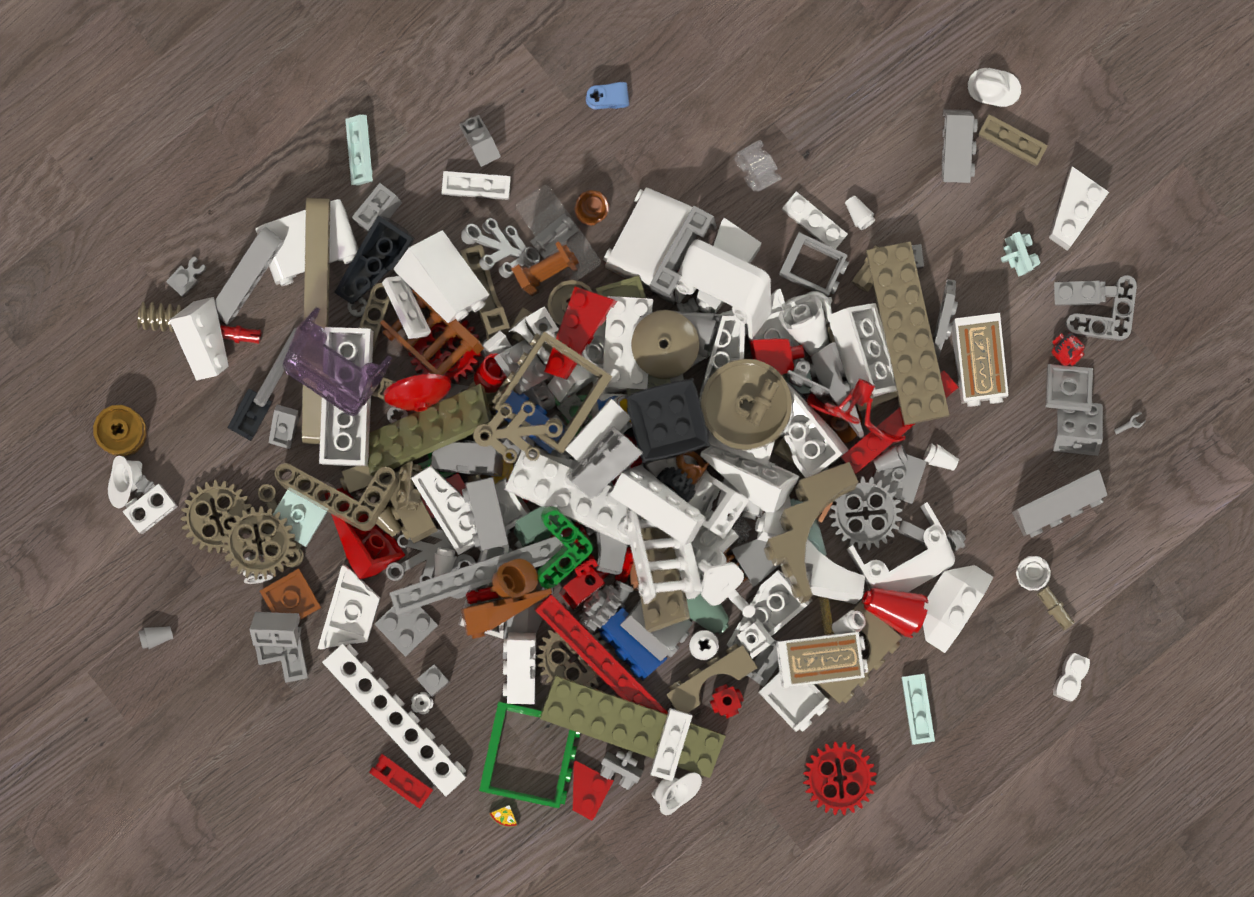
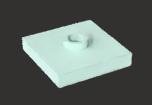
[273,490,327,547]

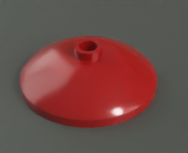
[383,374,451,412]

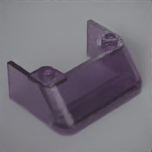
[283,307,392,416]

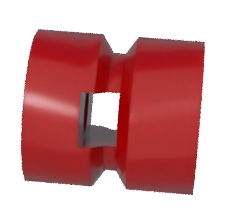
[474,353,507,393]

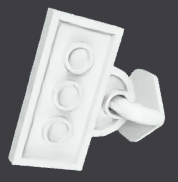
[691,510,755,618]

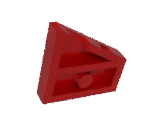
[573,760,614,821]

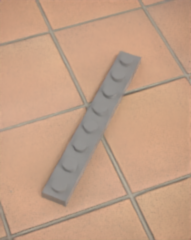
[389,534,565,615]

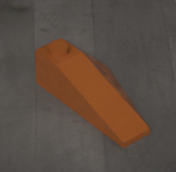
[460,589,552,639]

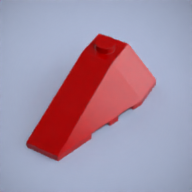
[324,488,405,579]

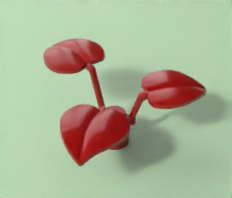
[806,378,906,442]

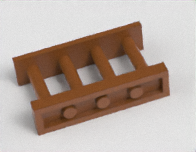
[511,241,579,296]
[380,290,484,375]

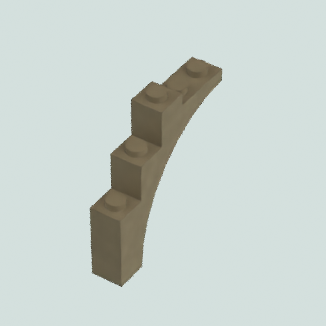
[764,462,858,604]

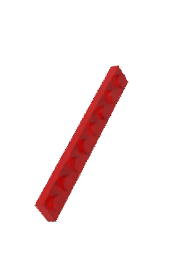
[535,594,668,714]

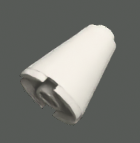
[779,295,829,356]

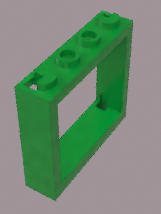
[479,702,580,808]

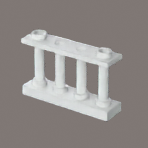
[623,510,703,604]

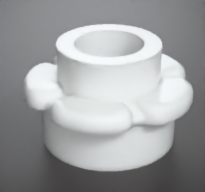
[411,692,433,714]

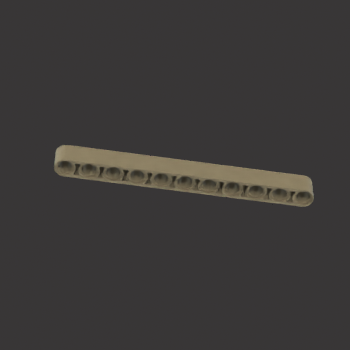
[302,198,330,444]

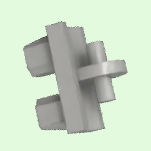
[600,750,644,790]

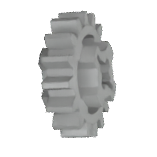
[579,585,621,631]

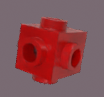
[710,684,744,718]

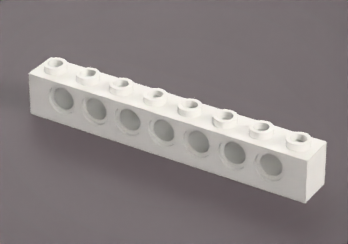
[322,643,466,796]

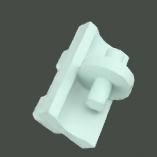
[1001,232,1040,277]

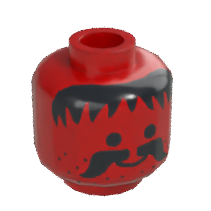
[1051,333,1085,366]

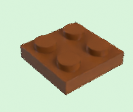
[260,568,322,620]

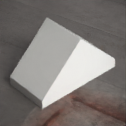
[547,364,597,404]

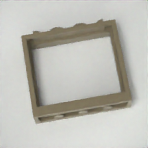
[492,331,613,453]

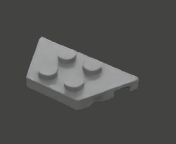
[933,279,958,361]

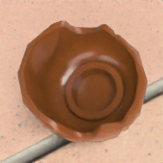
[574,190,609,225]

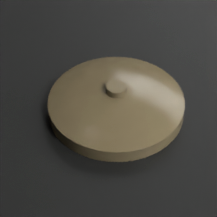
[701,359,792,450]

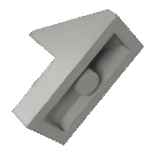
[268,404,300,449]

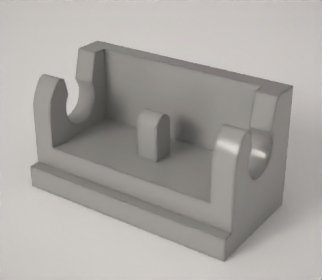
[352,183,402,232]
[250,612,301,647]

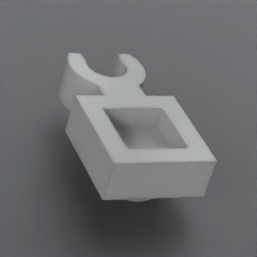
[166,257,206,297]

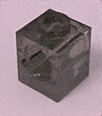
[557,393,592,429]

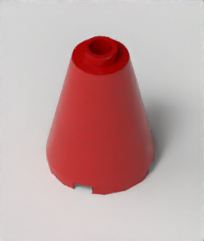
[862,588,928,638]

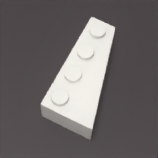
[699,312,745,404]

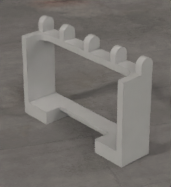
[650,206,717,305]

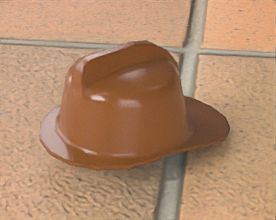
[490,558,538,599]

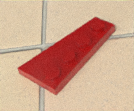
[544,287,617,380]

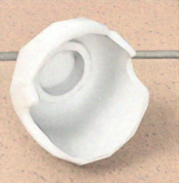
[1016,556,1051,590]

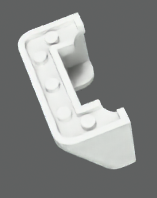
[603,187,693,292]
[255,199,359,286]

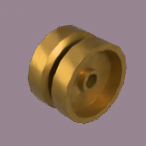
[93,405,147,457]

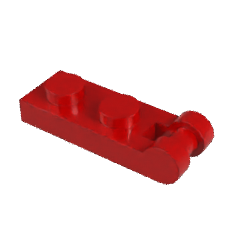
[369,754,433,809]

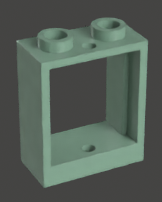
[514,506,572,547]

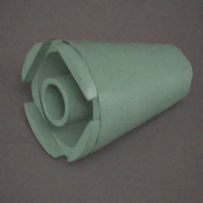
[687,593,729,634]

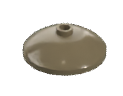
[631,310,700,379]

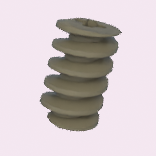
[137,302,182,332]

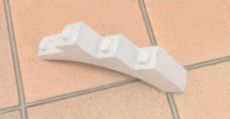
[755,496,865,604]

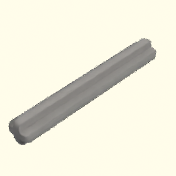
[254,328,304,407]

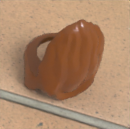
[672,451,709,491]

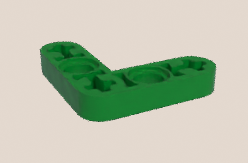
[537,506,593,589]

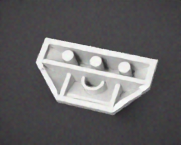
[923,565,993,653]

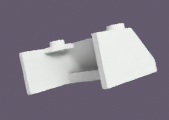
[675,240,771,339]
[846,502,955,592]

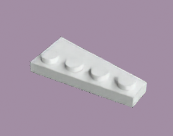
[411,465,476,555]

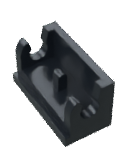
[227,389,273,442]

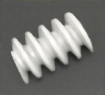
[689,631,719,660]

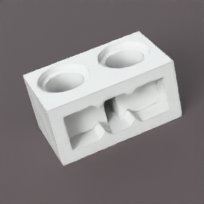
[123,484,178,534]

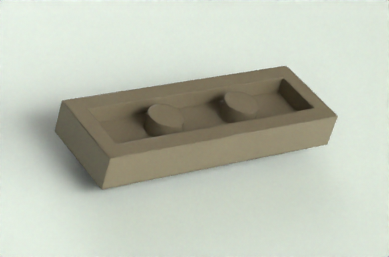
[978,114,1048,167]

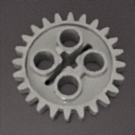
[829,477,902,550]

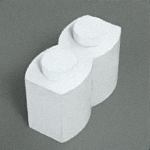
[1053,653,1090,702]

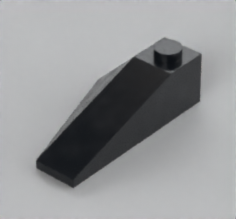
[334,215,415,304]

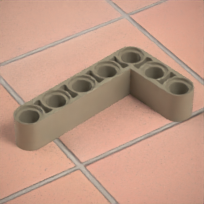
[359,283,396,401]
[275,463,399,531]

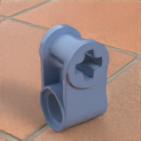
[586,82,629,110]

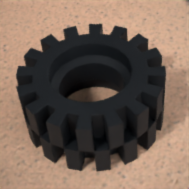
[656,467,696,503]

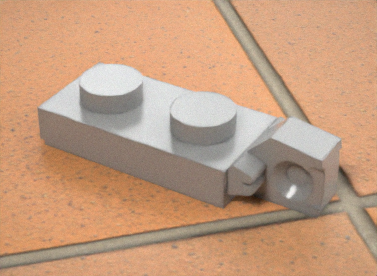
[1054,281,1117,306]

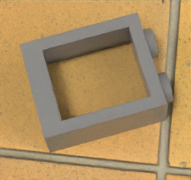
[779,232,849,297]

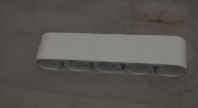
[215,227,284,325]

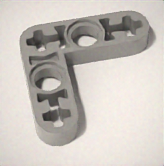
[1065,276,1137,341]

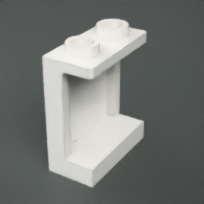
[758,672,829,732]

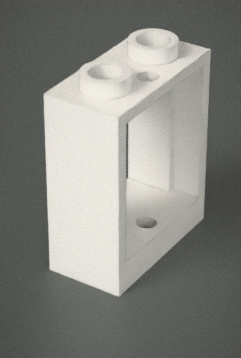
[688,472,749,539]

